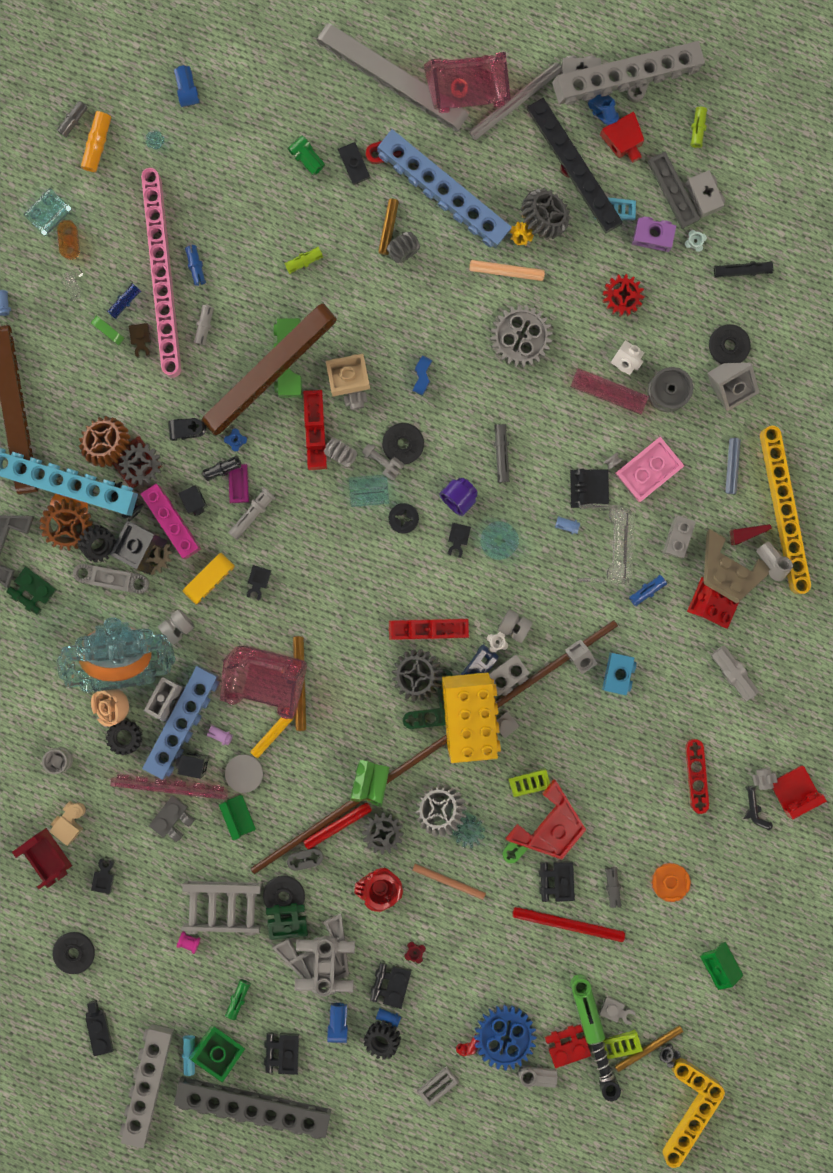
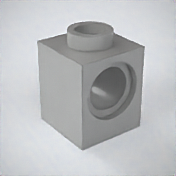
[565,639,597,675]

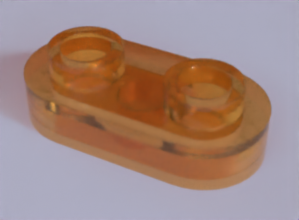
[57,220,80,260]

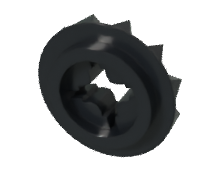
[388,503,419,534]

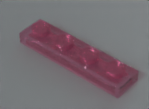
[570,368,649,415]

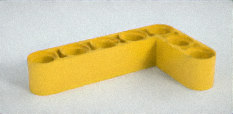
[663,1058,725,1168]

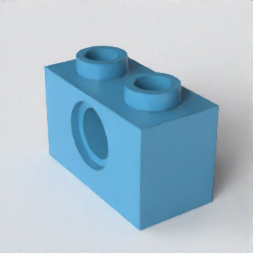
[602,653,637,695]

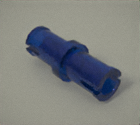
[107,283,141,319]

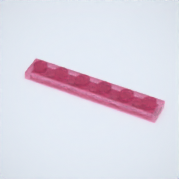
[110,774,229,800]

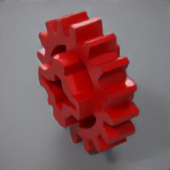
[602,274,645,317]

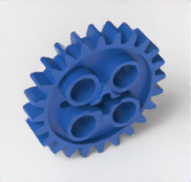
[474,1004,537,1070]

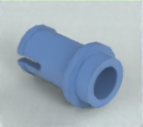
[0,290,11,316]
[555,516,580,535]

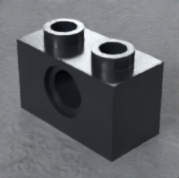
[175,752,209,779]

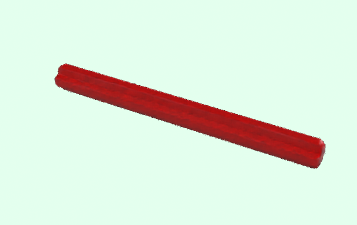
[512,907,625,942]

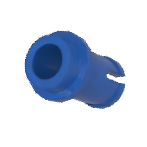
[376,1008,401,1028]

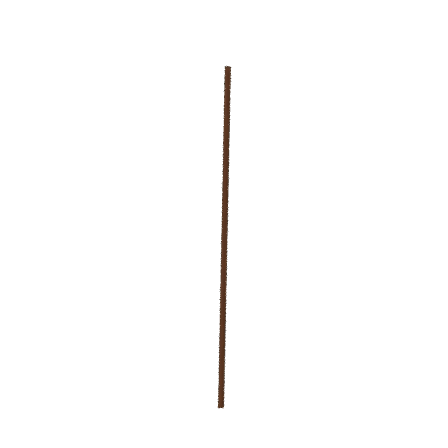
[250,620,618,875]

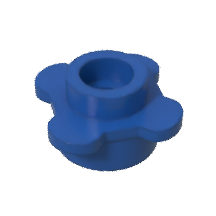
[224,428,247,452]

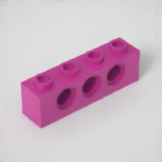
[140,484,201,559]

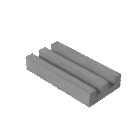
[417,1066,459,1107]

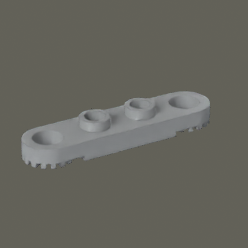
[73,564,150,594]

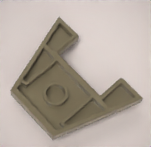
[704,529,770,603]

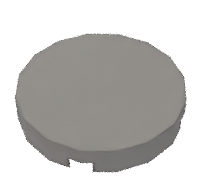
[225,754,263,793]

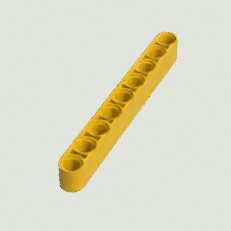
[760,426,811,594]

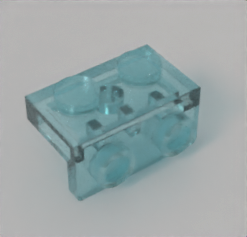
[24,188,72,237]

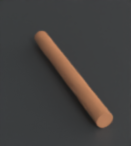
[412,864,486,900]

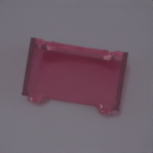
[424,52,511,113]
[220,646,307,719]

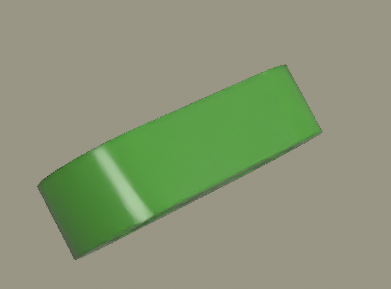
[91,315,125,346]
[502,842,528,863]

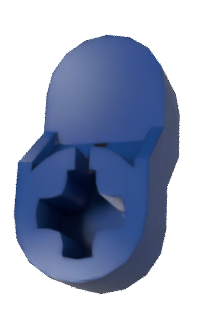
[412,355,432,396]

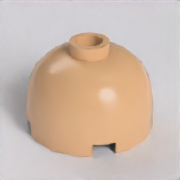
[91,687,129,727]

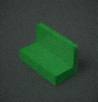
[219,795,256,841]
[700,942,743,990]

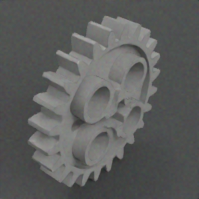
[490,305,553,368]

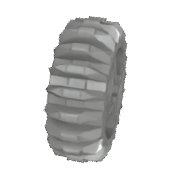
[415,784,467,837]

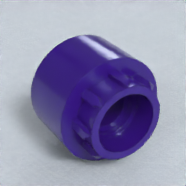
[439,478,478,516]

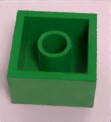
[188,1025,245,1083]

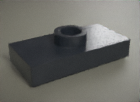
[338,142,370,185]

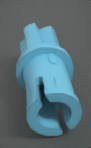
[181,1035,195,1076]

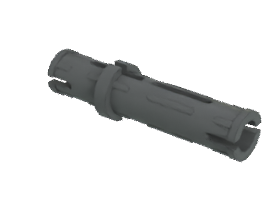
[494,424,510,483]

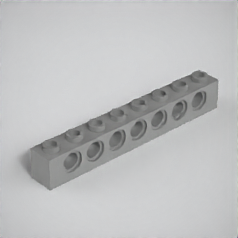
[552,41,705,105]

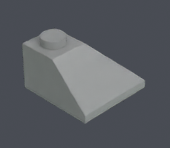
[707,363,760,411]

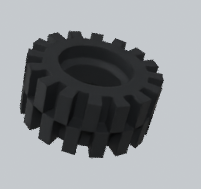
[78,525,116,563]
[106,720,143,755]
[364,1020,401,1060]

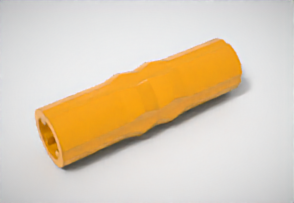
[80,111,111,173]

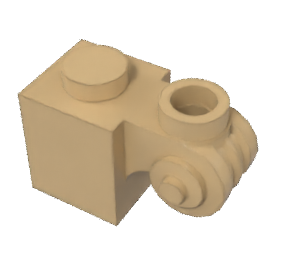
[49,801,86,846]

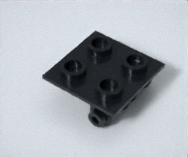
[570,468,609,508]

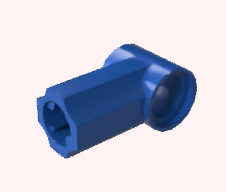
[174,65,200,108]
[327,1003,348,1043]

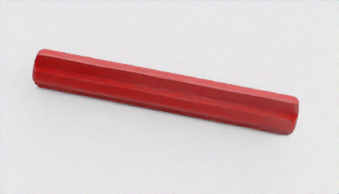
[304,802,372,850]

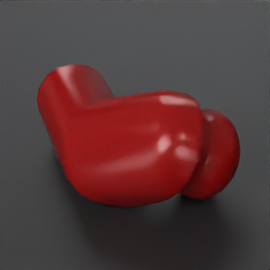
[456,1034,479,1057]

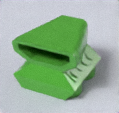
[350,760,390,807]

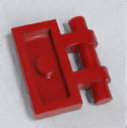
[545,1024,592,1069]

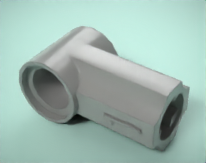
[756,542,793,581]
[517,1065,558,1088]

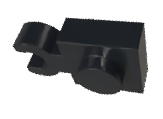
[448,523,471,558]
[247,565,272,601]
[91,858,115,894]

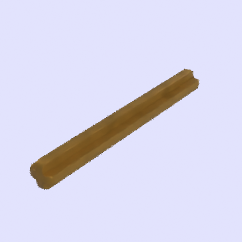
[293,636,306,731]

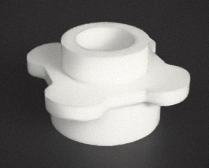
[487,632,508,652]

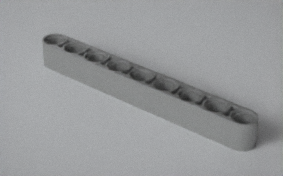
[316,23,469,132]

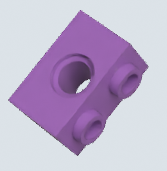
[632,217,676,252]

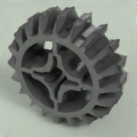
[520,188,571,240]
[392,649,443,701]

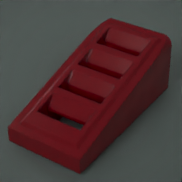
[729,524,772,546]

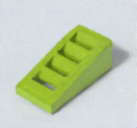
[508,768,550,797]
[603,1029,643,1059]

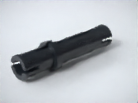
[714,261,773,278]

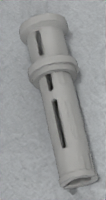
[228,487,276,540]

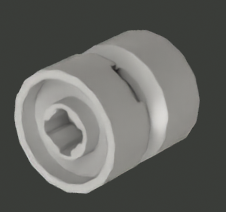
[158,609,195,645]
[498,609,533,643]
[42,747,73,775]

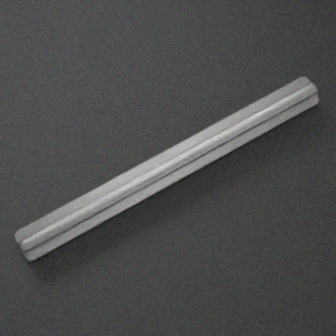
[469,62,562,140]

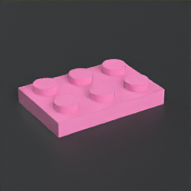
[615,437,684,503]

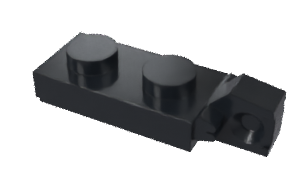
[85,1000,114,1056]

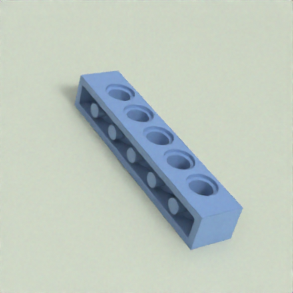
[142,666,220,780]

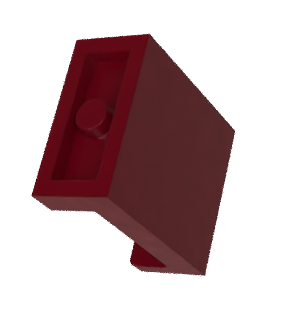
[12,828,73,890]

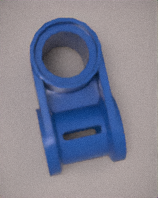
[588,94,619,125]

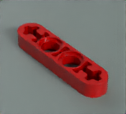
[685,739,709,814]

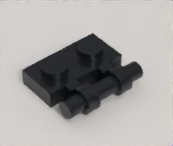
[538,861,575,902]
[370,962,411,1009]
[264,1032,299,1075]

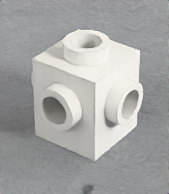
[611,340,644,375]

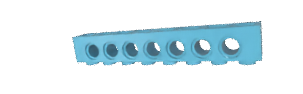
[0,448,138,516]

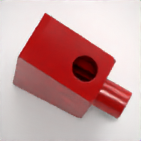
[600,111,644,163]

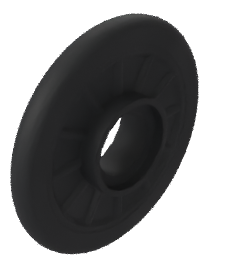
[709,324,751,364]
[382,423,424,464]
[263,876,305,917]
[52,932,95,974]

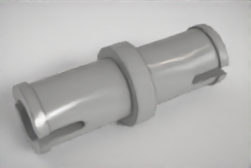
[194,305,214,346]

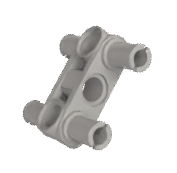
[294,935,355,997]

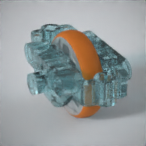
[56,618,176,693]

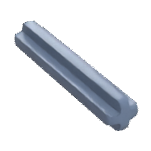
[725,438,741,495]

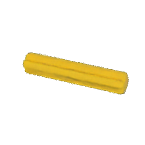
[251,711,295,758]

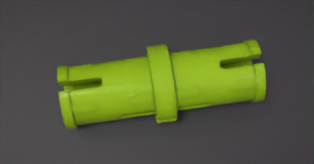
[690,106,708,148]
[284,247,324,274]

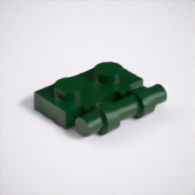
[6,566,57,615]
[266,903,308,940]

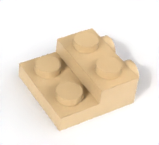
[326,354,370,397]

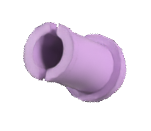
[207,725,233,746]

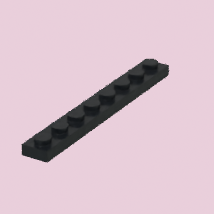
[527,97,623,234]

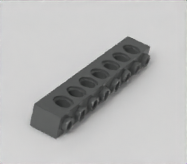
[174,1077,332,1139]

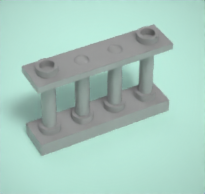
[181,881,262,936]

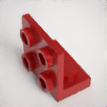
[687,577,739,629]
[772,765,827,820]

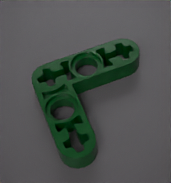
[403,669,453,729]

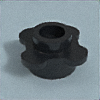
[659,1044,681,1068]

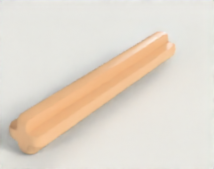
[469,260,545,281]

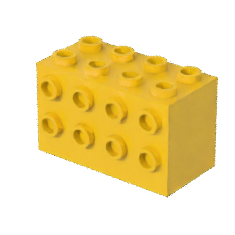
[442,673,501,763]

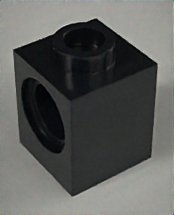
[178,485,208,516]

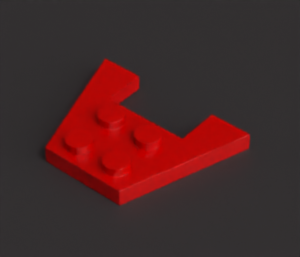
[505,779,586,859]

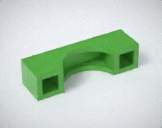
[274,318,302,398]

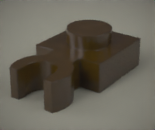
[129,323,151,358]

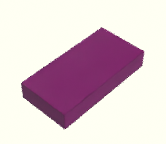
[228,464,249,503]

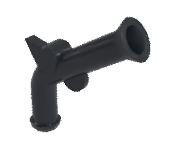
[743,786,773,831]

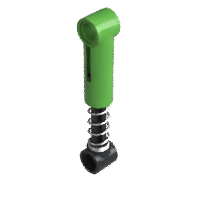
[570,974,621,1102]

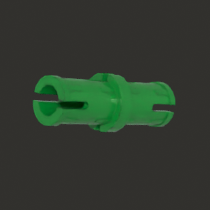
[225,979,251,1020]

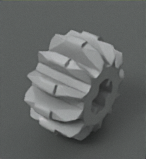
[324,438,357,467]

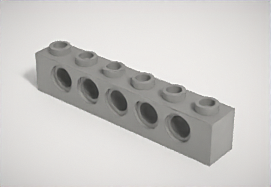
[119,1024,174,1148]

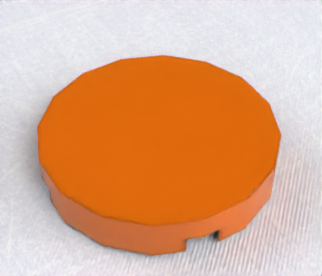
[652,863,691,902]

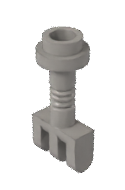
[362,443,404,480]

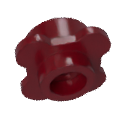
[404,942,426,964]

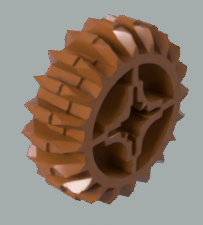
[79,416,131,468]
[39,499,93,551]

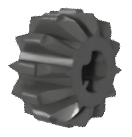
[387,232,420,263]

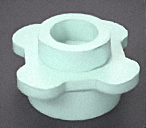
[685,230,707,252]

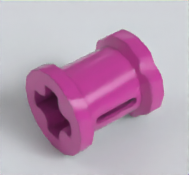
[176,931,201,954]

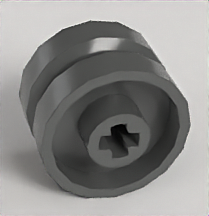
[647,367,694,413]

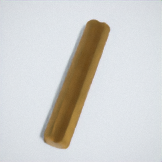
[378,198,399,255]

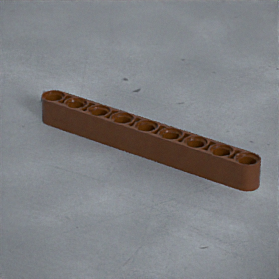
[202,303,337,436]
[0,325,39,495]

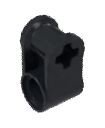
[168,418,207,441]

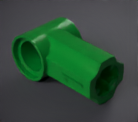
[288,135,325,176]

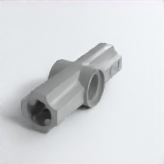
[711,645,759,701]

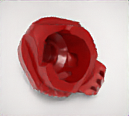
[354,867,403,913]

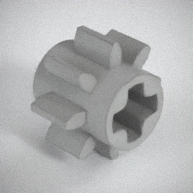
[344,391,367,410]
[752,768,777,790]

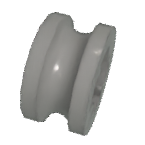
[603,452,623,470]

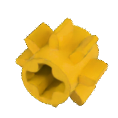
[510,221,534,246]

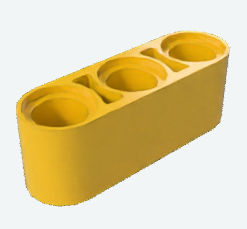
[182,552,235,605]

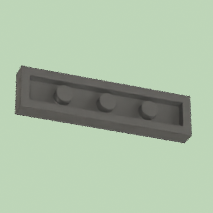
[648,151,700,229]

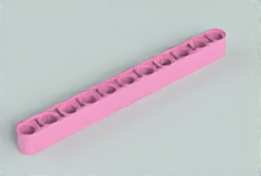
[141,168,181,378]

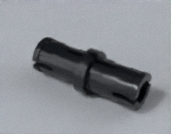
[203,456,241,481]

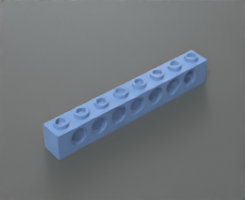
[377,129,512,249]

